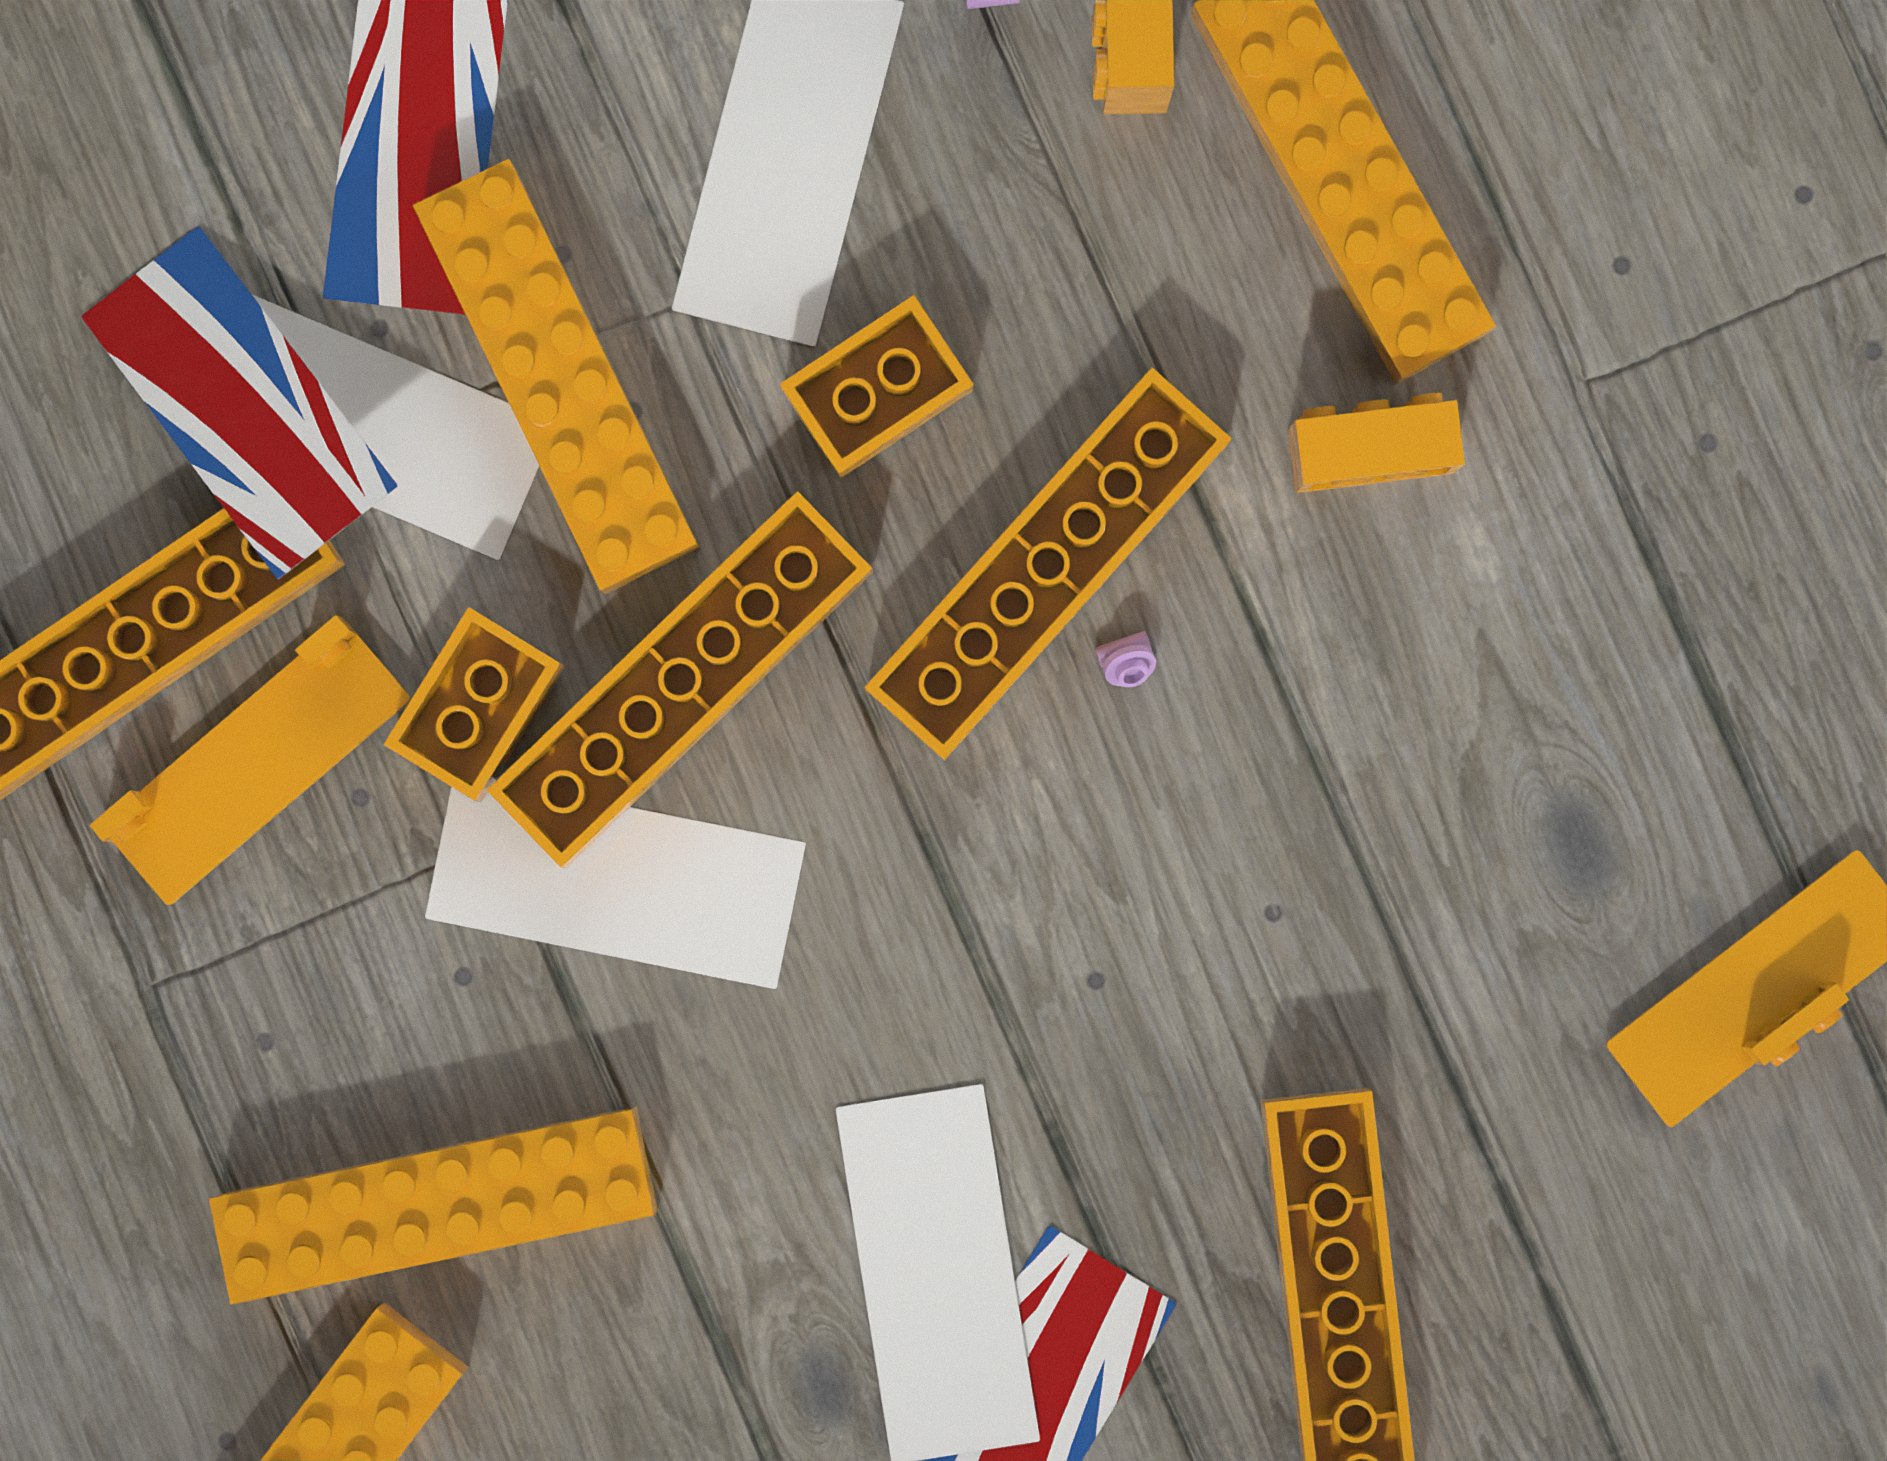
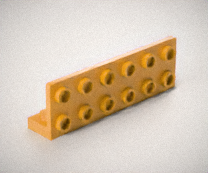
[89,615,411,905]

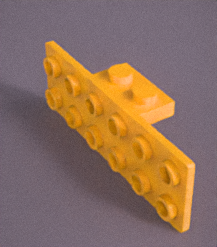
[1605,850,1887,1127]

